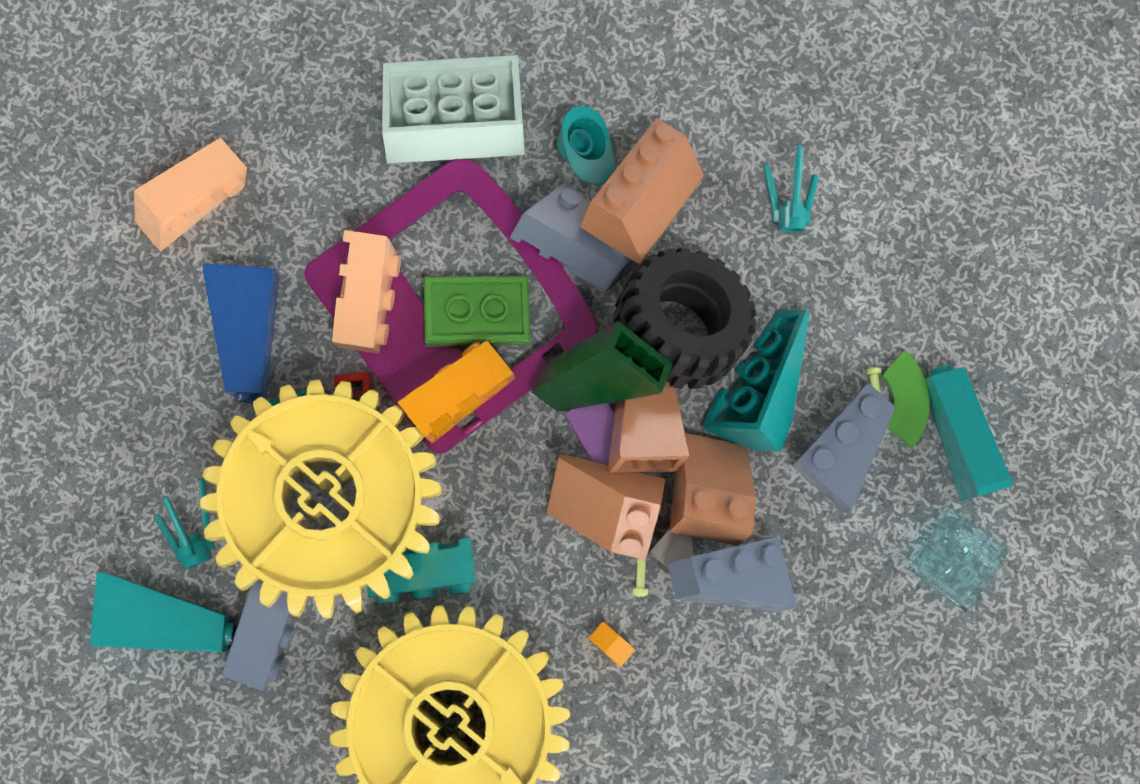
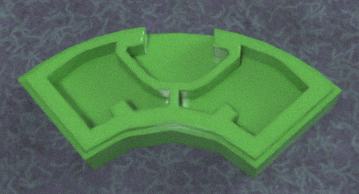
[880,350,930,449]

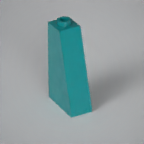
[925,364,1013,502]
[89,572,236,652]

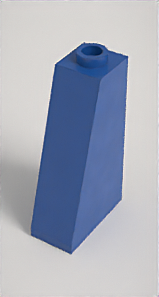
[203,263,279,404]

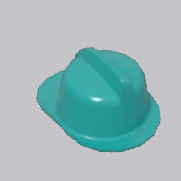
[557,106,616,185]

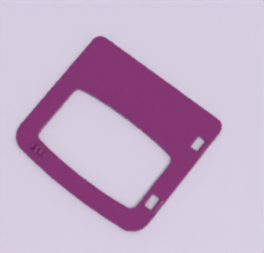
[304,159,596,454]

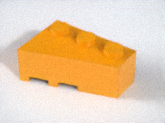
[397,341,515,443]

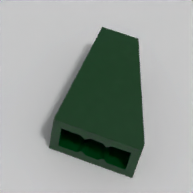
[531,321,673,412]

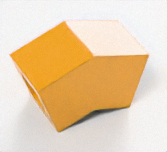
[588,622,635,667]

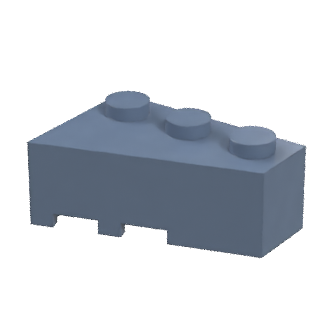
[510,181,634,292]
[792,383,895,513]

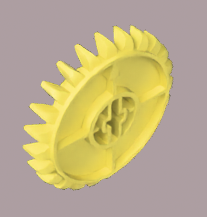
[199,380,442,619]
[329,605,570,784]

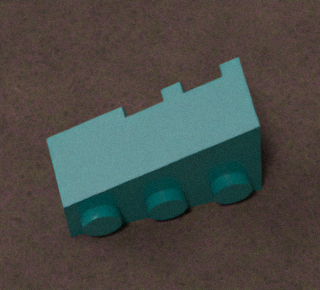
[367,538,478,604]

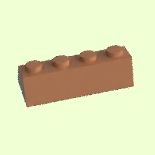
[580,118,704,265]

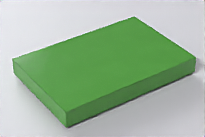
[424,276,531,347]

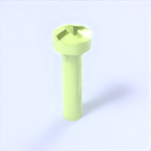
[866,366,882,394]
[632,558,648,597]

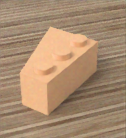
[134,138,247,252]
[332,230,401,354]

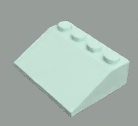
[382,55,525,164]

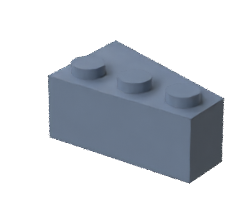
[667,537,797,613]
[222,579,297,691]

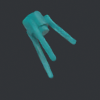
[763,145,819,232]
[154,479,216,570]

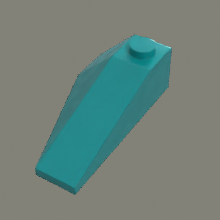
[703,310,810,452]

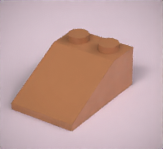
[670,433,756,546]
[546,454,665,560]

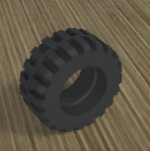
[613,248,757,389]

